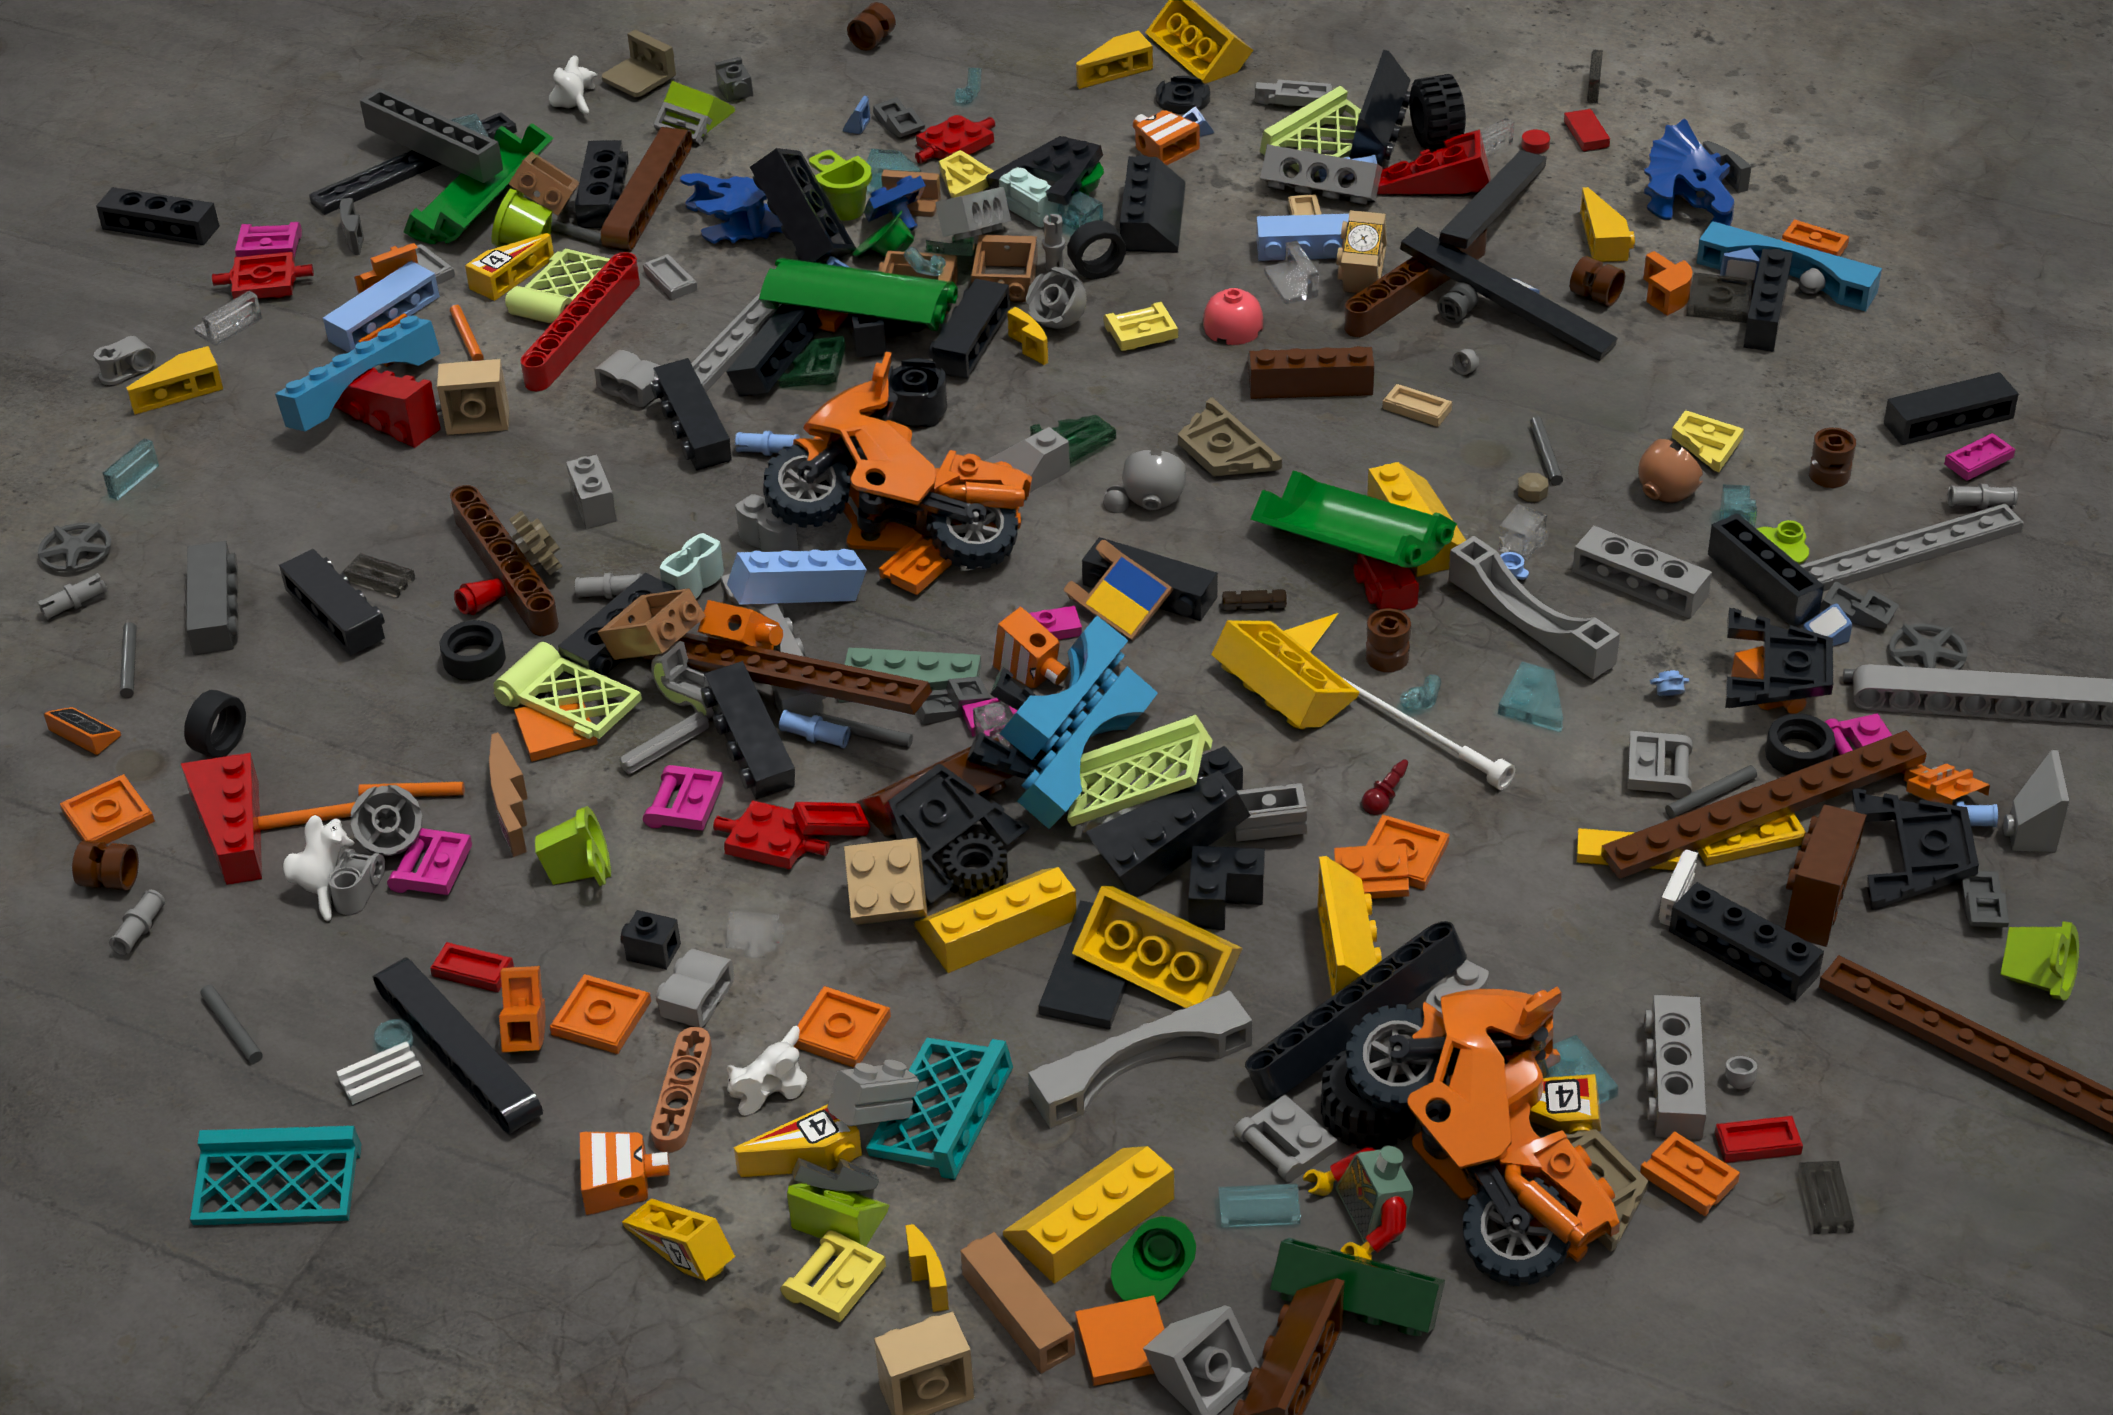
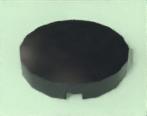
[1156,75,1210,114]

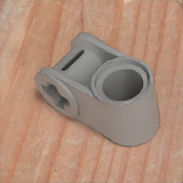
[93,336,156,386]
[328,848,385,915]

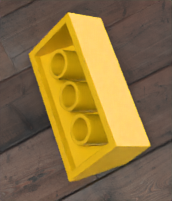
[1145,0,1254,84]
[1367,462,1466,577]
[1211,620,1360,729]
[1317,856,1382,996]
[915,867,1077,973]
[1072,886,1243,1008]
[1003,1146,1174,1284]

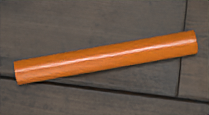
[450,305,484,361]
[358,782,465,797]
[258,802,355,830]

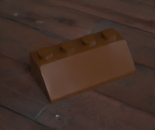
[1247,346,1374,399]
[856,737,1014,836]
[1233,1278,1344,1415]

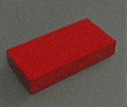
[1564,109,1610,151]
[792,802,870,836]
[430,942,514,992]
[1715,1116,1803,1163]

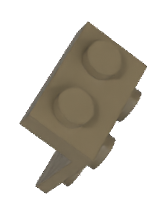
[602,29,676,97]

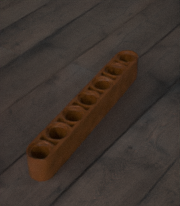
[601,127,692,250]
[1344,228,1487,337]
[450,485,559,636]

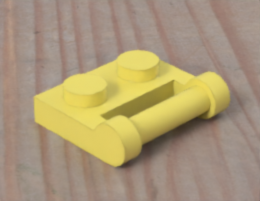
[1103,302,1178,351]
[780,1230,886,1322]

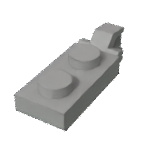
[1255,79,1332,107]

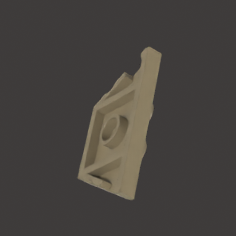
[1178,397,1282,476]
[1549,1129,1648,1252]

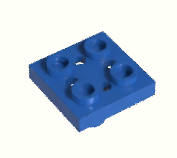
[864,175,926,231]

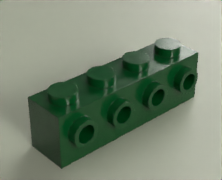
[1270,1238,1445,1336]

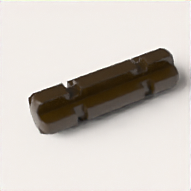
[1222,589,1287,611]

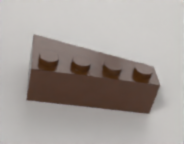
[1785,804,1867,947]

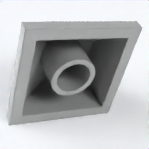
[985,427,1070,492]
[2003,750,2069,852]
[1143,1306,1259,1415]

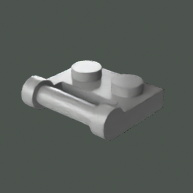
[1627,731,1693,799]
[1233,1095,1338,1182]

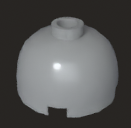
[1026,267,1087,329]
[1122,450,1186,510]
[351,785,423,856]

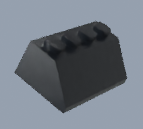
[1349,50,1410,167]
[750,148,857,264]
[1120,155,1186,253]

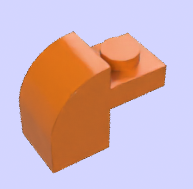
[1643,251,1693,316]
[499,966,546,1052]

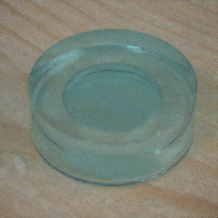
[374,1019,414,1052]

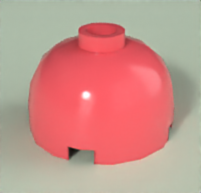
[1203,288,1263,345]

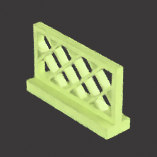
[1260,86,1361,177]
[1067,715,1213,826]

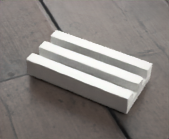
[1659,849,1698,926]
[336,1041,423,1105]

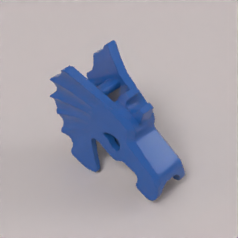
[1644,118,1734,226]
[680,173,783,244]

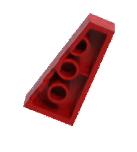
[333,367,441,448]
[181,752,262,885]

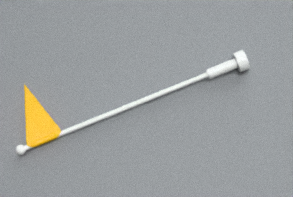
[1284,613,1515,790]

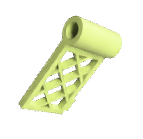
[505,248,610,324]
[494,642,642,739]

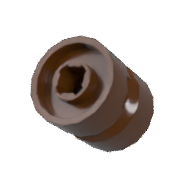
[847,2,896,51]
[1569,256,1626,306]
[1809,427,1856,488]
[1365,608,1411,672]
[72,841,139,890]

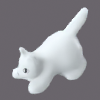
[549,55,597,115]
[283,815,354,921]
[727,1026,808,1116]

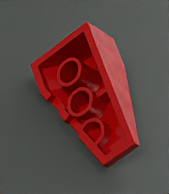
[1377,129,1491,194]

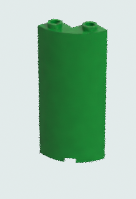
[403,123,554,244]
[759,258,958,332]
[1251,470,1457,568]

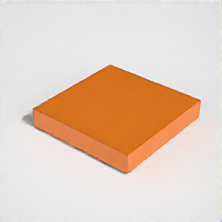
[514,693,598,762]
[60,774,155,844]
[1366,814,1450,890]
[550,974,651,1054]
[794,986,891,1068]
[1075,1296,1164,1386]

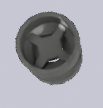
[1437,282,1478,323]

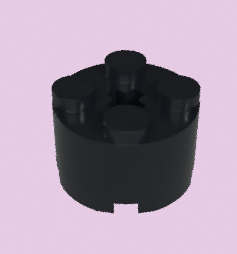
[888,358,947,427]

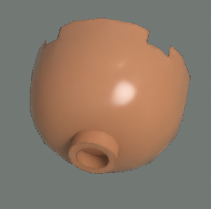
[1638,439,1703,503]

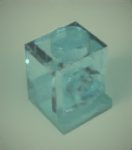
[1058,191,1103,231]
[1720,484,1757,527]

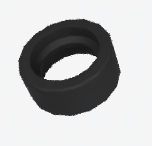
[1067,220,1126,279]
[439,620,506,681]
[184,689,246,758]
[1765,714,1835,775]

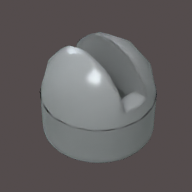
[1799,268,1826,295]
[1452,349,1480,375]
[1104,485,1130,513]
[1725,1056,1757,1090]

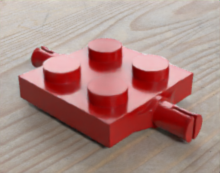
[915,115,995,164]
[212,252,314,301]
[713,801,830,869]

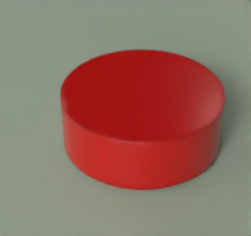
[1521,129,1550,154]

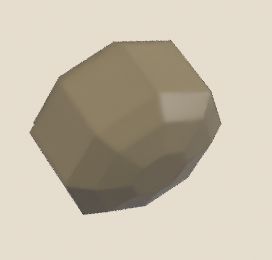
[1517,473,1548,502]

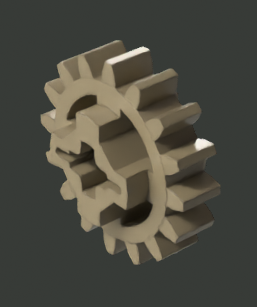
[509,510,563,575]

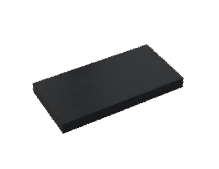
[1038,900,1128,1029]

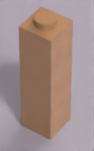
[960,1232,1075,1374]

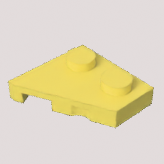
[939,150,994,198]
[1672,410,1744,472]

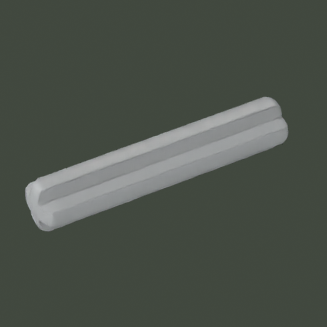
[619,712,709,774]

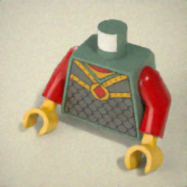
[1303,1146,1413,1260]

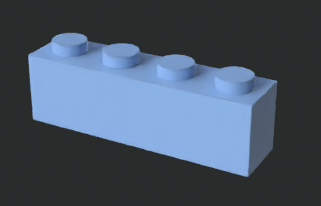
[1256,214,1349,261]
[323,261,440,352]
[727,549,867,605]

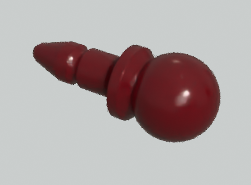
[1361,759,1408,815]

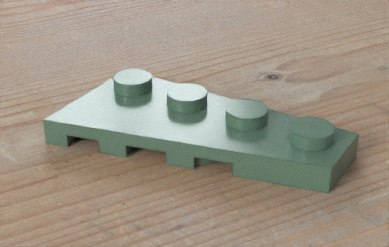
[838,647,981,703]

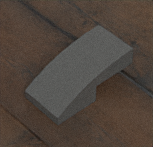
[873,97,925,137]
[1703,141,1751,193]
[340,198,364,255]
[1820,581,1899,629]
[917,677,991,724]
[1959,871,2009,927]
[792,1157,879,1191]

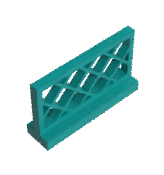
[866,1037,1013,1180]
[190,1126,362,1225]

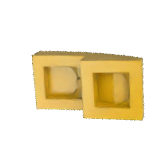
[1007,307,1048,365]
[905,1224,949,1312]

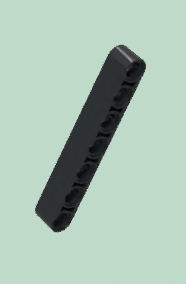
[1245,921,1467,1100]
[373,957,543,1135]

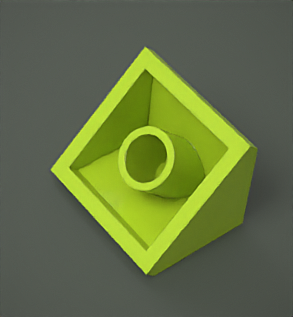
[662,81,735,136]
[787,1183,889,1247]

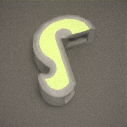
[651,641,715,719]

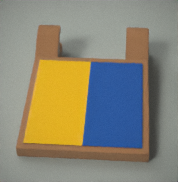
[1064,540,1173,641]

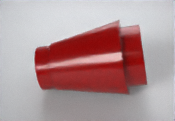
[454,578,505,615]

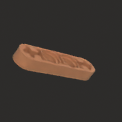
[651,1027,712,1153]

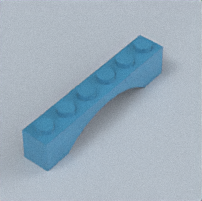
[1696,221,1882,312]
[275,316,440,432]
[999,616,1128,760]
[1017,666,1158,829]

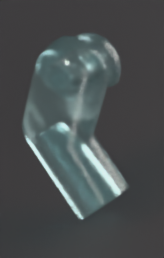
[955,67,982,104]
[904,247,946,276]
[1400,675,1442,710]

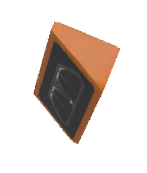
[44,707,121,755]

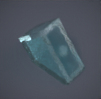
[866,149,921,192]

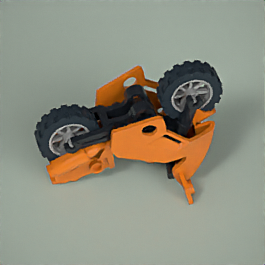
[763,351,1032,570]
[1346,987,1620,1286]

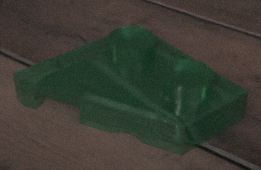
[926,237,977,256]
[778,336,846,388]
[1030,415,1116,464]

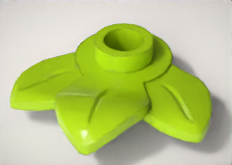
[1757,520,1809,564]

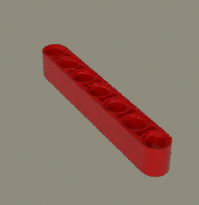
[520,252,640,392]

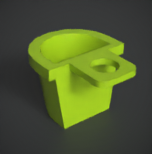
[809,150,872,221]
[491,188,552,247]
[535,806,611,886]
[2001,921,2079,1000]

